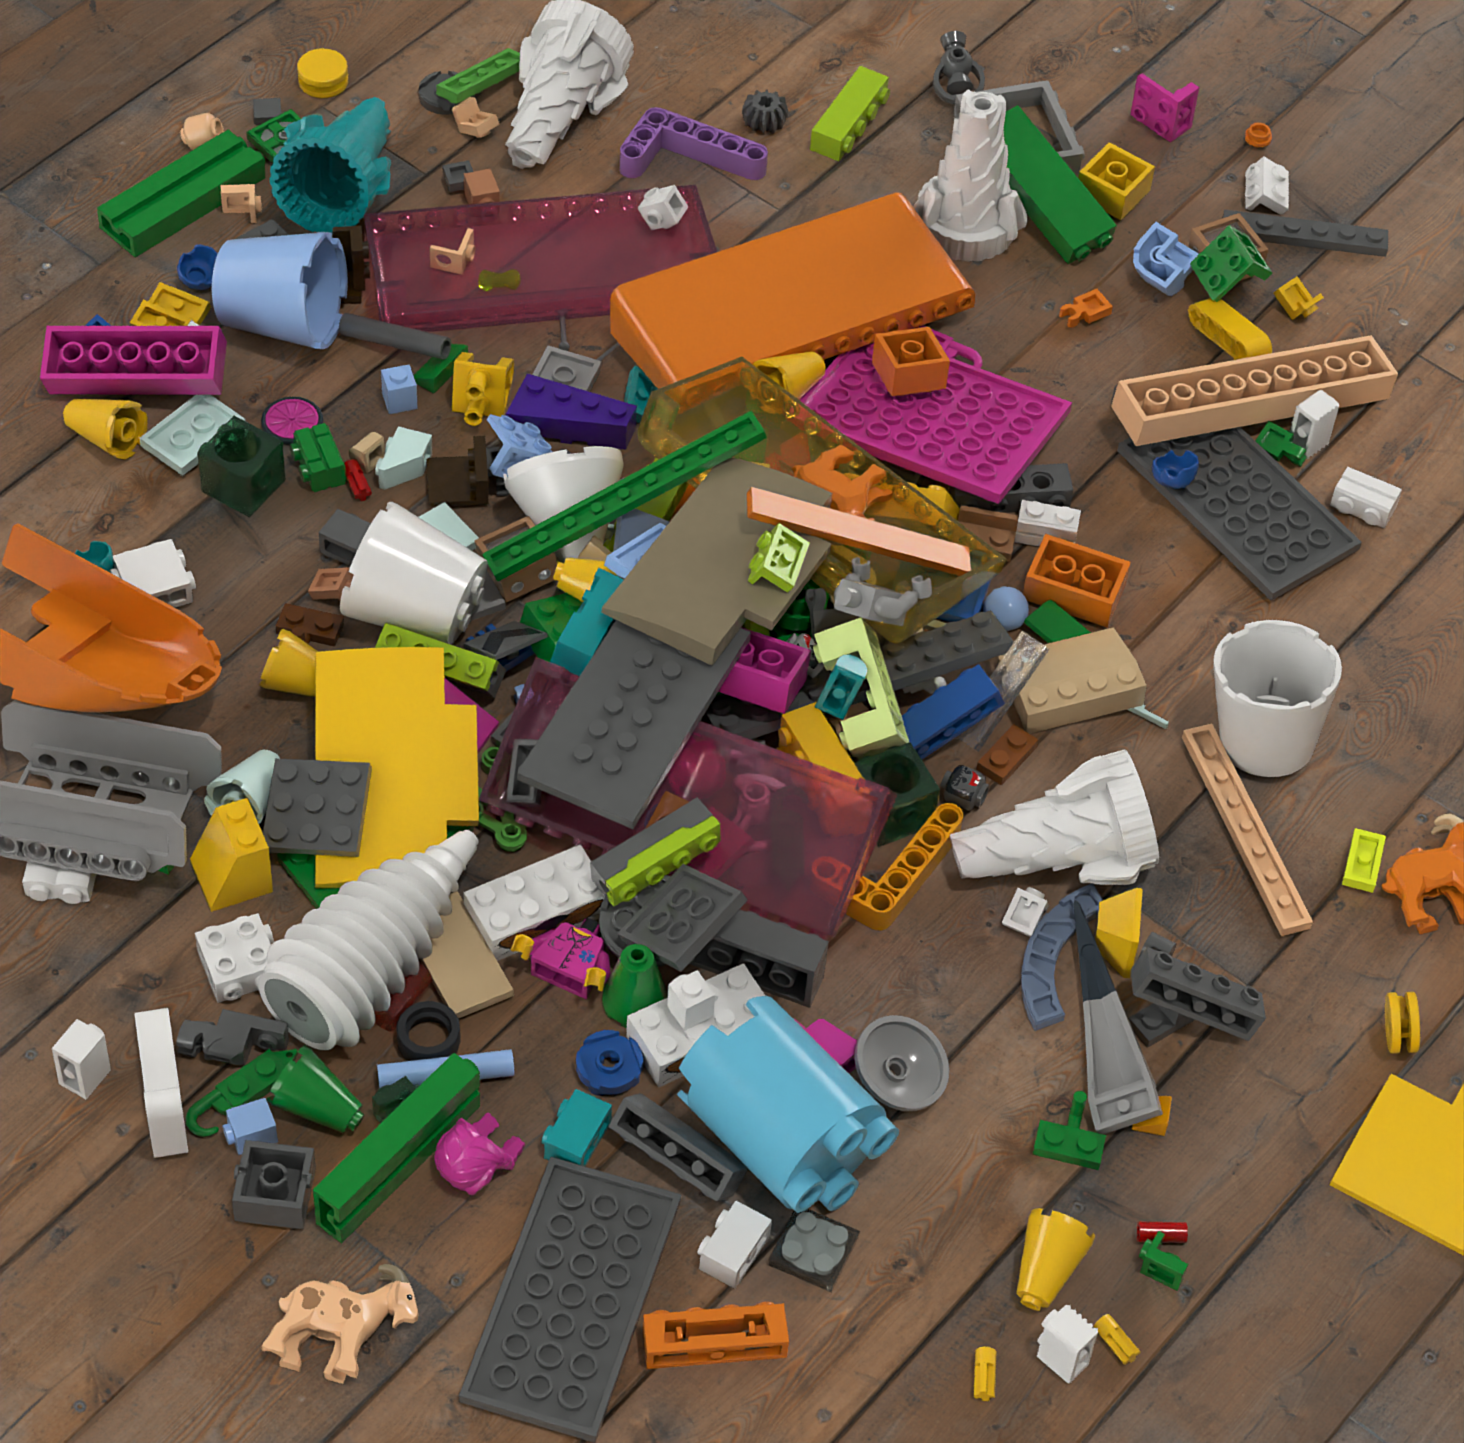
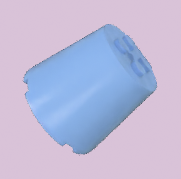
[212,232,348,349]

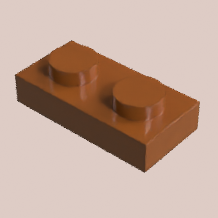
[976,724,1039,786]

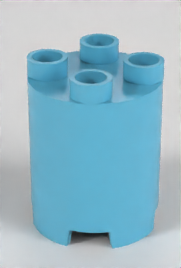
[677,996,899,1213]

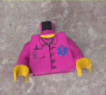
[510,918,611,1000]

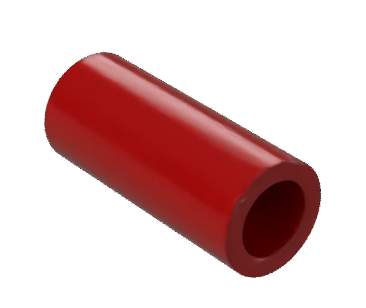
[1137,1221,1188,1243]

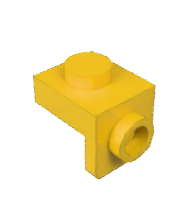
[1273,276,1324,320]

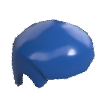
[177,244,218,290]
[1151,450,1199,489]

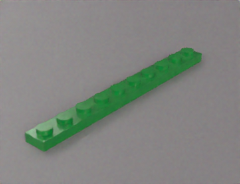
[482,411,767,582]

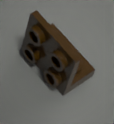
[426,436,489,506]

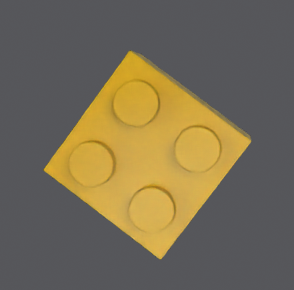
[1078,142,1155,220]

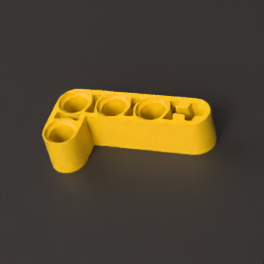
[1188,298,1272,360]

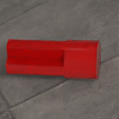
[344,459,372,501]

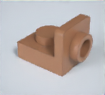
[308,567,354,601]

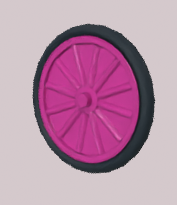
[261,396,323,445]

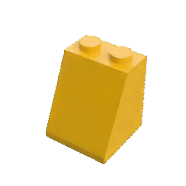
[190,798,273,912]

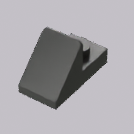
[1129,1003,1195,1048]

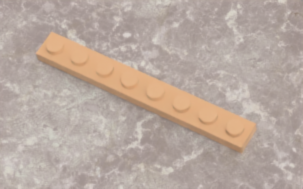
[1182,723,1313,936]

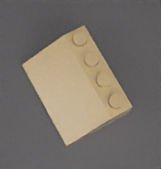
[997,627,1146,734]

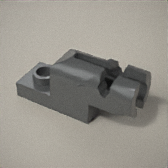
[177,1009,289,1065]

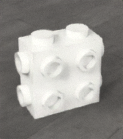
[110,539,196,608]
[195,913,274,1003]

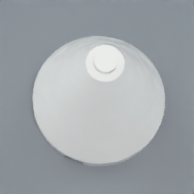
[503,446,624,563]

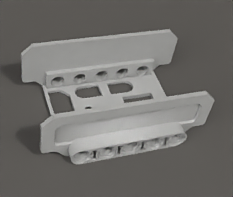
[0,700,222,881]

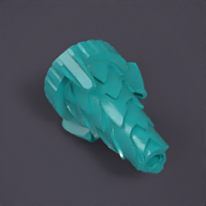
[269,97,392,234]

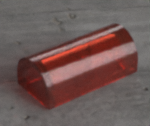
[374,964,432,1031]

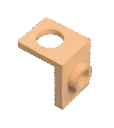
[430,228,476,275]

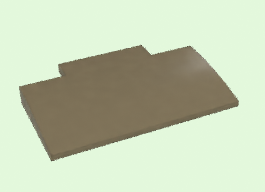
[601,457,832,666]

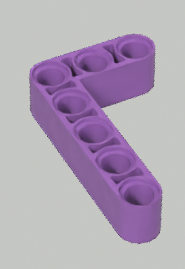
[620,107,768,180]

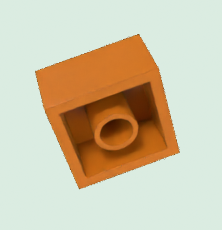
[872,326,950,396]

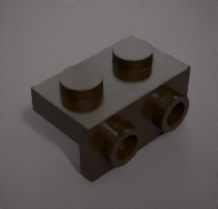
[333,226,370,291]

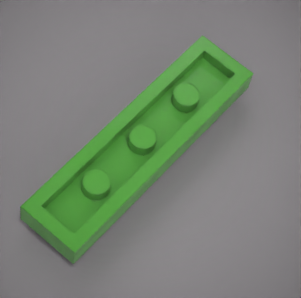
[436,48,520,104]

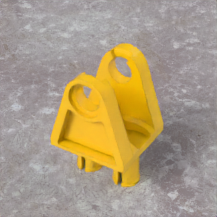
[452,352,514,426]

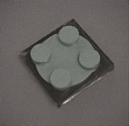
[768,1209,860,1292]

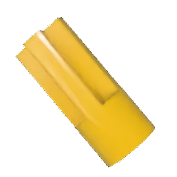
[1093,1314,1141,1365]
[974,1347,996,1401]

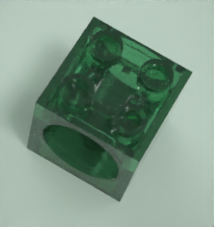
[197,415,286,517]
[854,742,940,848]

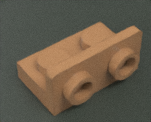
[953,506,1019,562]

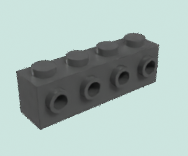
[1131,947,1266,1041]
[608,1093,748,1201]

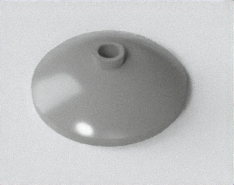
[855,1015,949,1111]

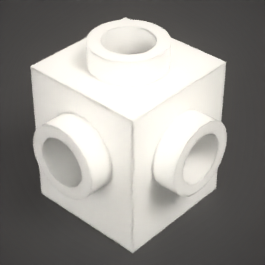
[638,185,688,230]

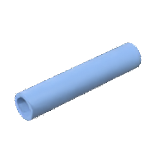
[377,1049,514,1091]

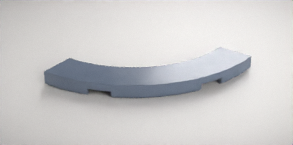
[1021,883,1103,1031]

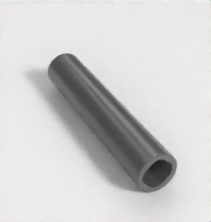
[339,313,451,360]

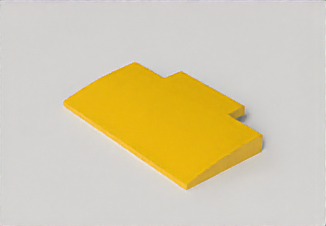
[315,647,479,888]
[1330,1074,1464,1256]

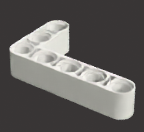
[134,1008,188,1158]

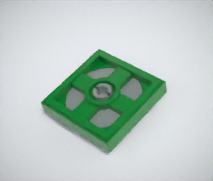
[246,109,301,163]

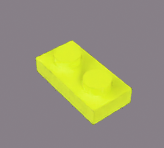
[1342,828,1386,893]

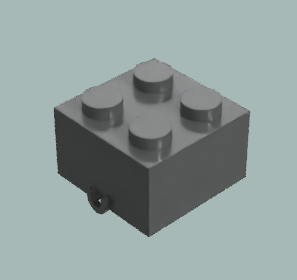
[232,1140,316,1229]

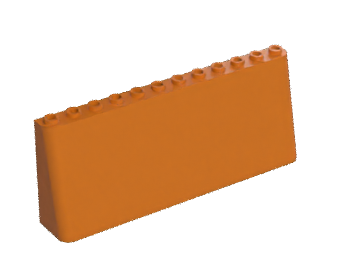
[610,192,975,411]

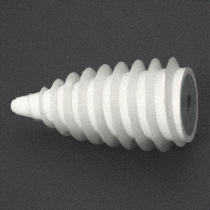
[258,830,479,1050]

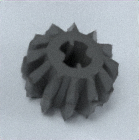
[742,89,788,134]

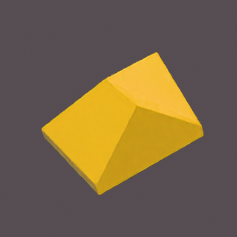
[1095,888,1143,979]

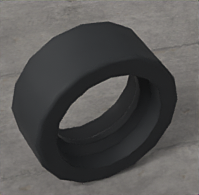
[396,1001,461,1061]

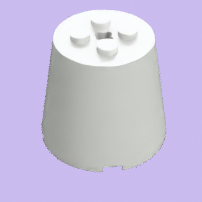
[340,502,488,645]
[1213,620,1342,777]

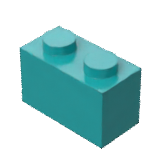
[541,1089,612,1167]

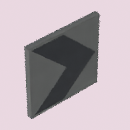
[463,621,548,660]

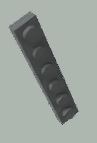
[1222,210,1388,257]

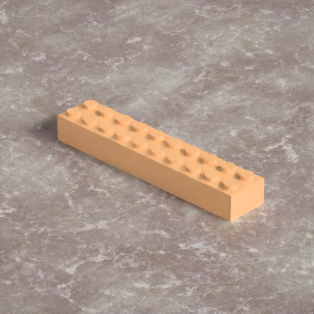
[1111,335,1398,446]

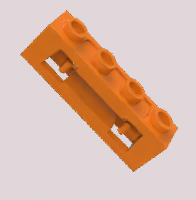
[642,1302,789,1369]

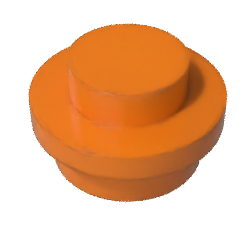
[1245,123,1272,148]

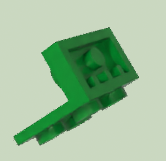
[1190,225,1273,302]

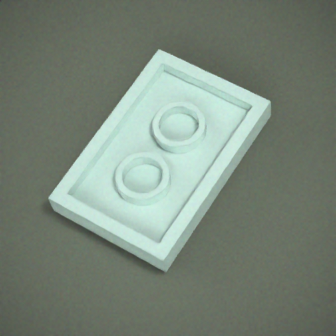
[139,395,246,476]

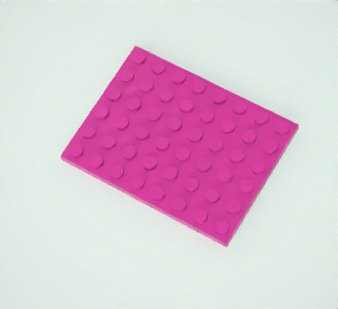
[786,342,1072,504]

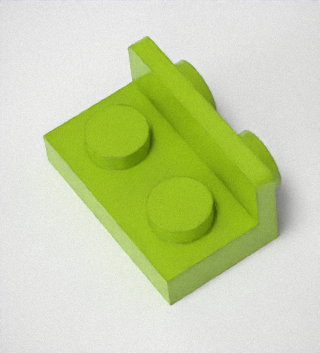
[748,523,810,593]

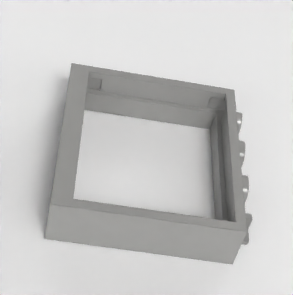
[954,80,1085,174]

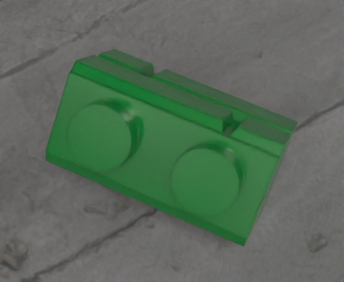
[290,423,346,492]

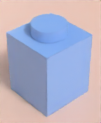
[381,364,417,414]
[222,1098,278,1155]

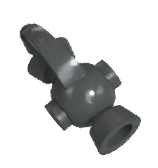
[933,31,985,105]

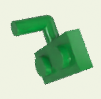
[1032,1091,1106,1170]

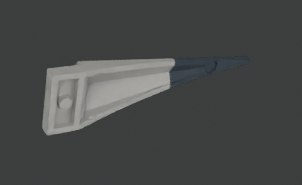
[1073,900,1163,1134]

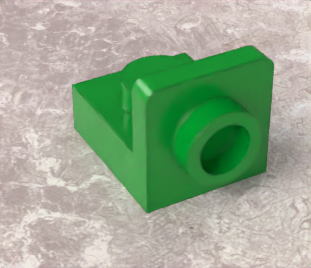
[1139,1231,1188,1291]

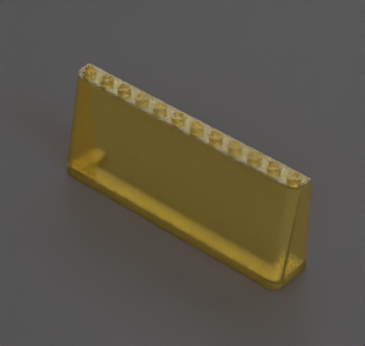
[637,357,1007,643]

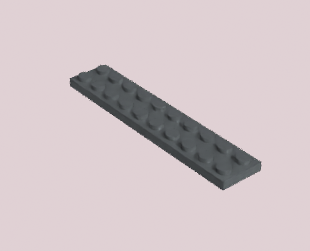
[704,610,1015,749]

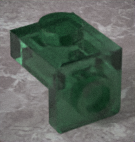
[372,1076,419,1123]

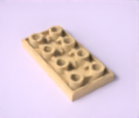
[420,891,514,1019]

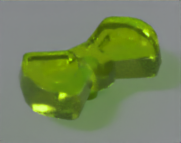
[478,269,521,291]

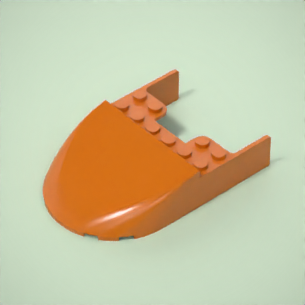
[0,523,222,713]

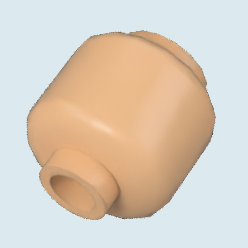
[180,113,224,150]

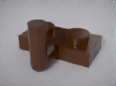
[276,603,344,647]

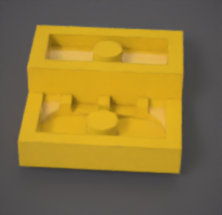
[130,282,212,326]

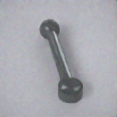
[556,306,570,351]

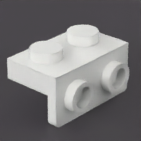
[1245,156,1289,215]

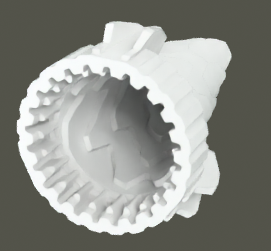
[505,0,634,169]
[913,89,1027,262]
[950,749,1159,885]

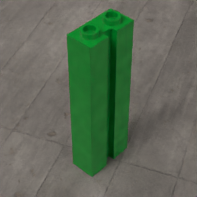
[1004,105,1117,264]
[97,129,266,258]
[313,1053,480,1244]

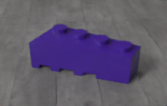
[506,373,637,450]

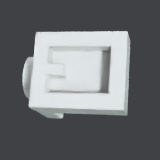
[1002,887,1049,937]

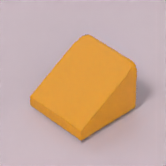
[1131,1096,1172,1136]

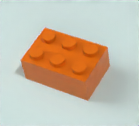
[1023,533,1131,628]

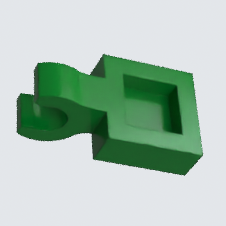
[1255,421,1307,467]

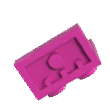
[1130,73,1199,143]

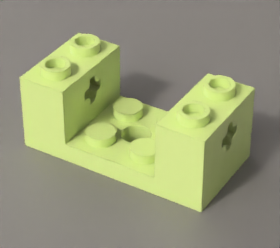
[813,617,911,764]

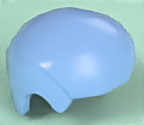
[983,586,1029,631]

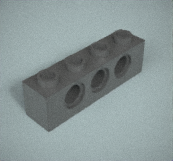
[948,463,1073,513]

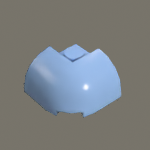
[1133,222,1199,296]

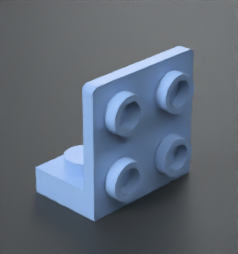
[487,414,552,478]

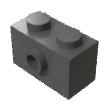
[319,509,371,566]

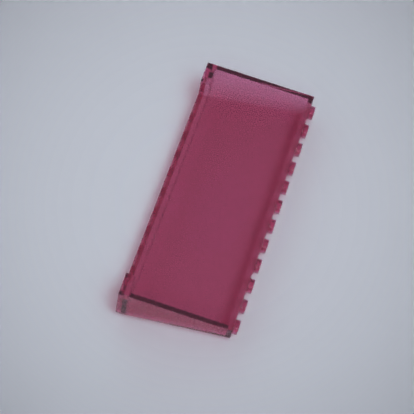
[363,185,717,332]
[479,657,897,941]

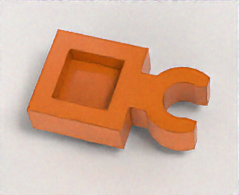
[1059,289,1113,327]

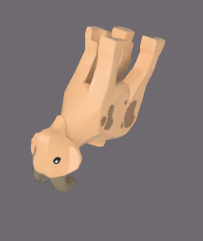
[261,1264,419,1384]

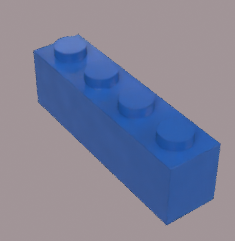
[889,664,1005,773]

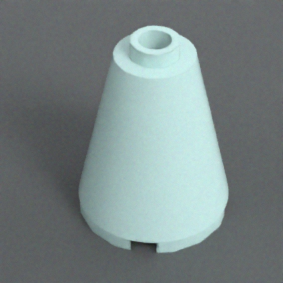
[204,749,280,825]

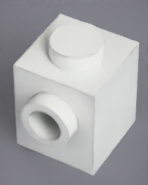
[667,970,715,1031]

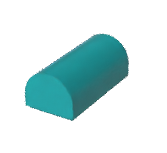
[815,655,867,720]

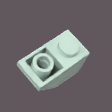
[375,426,432,490]

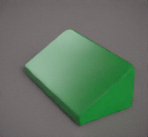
[413,344,468,393]
[1024,600,1091,643]

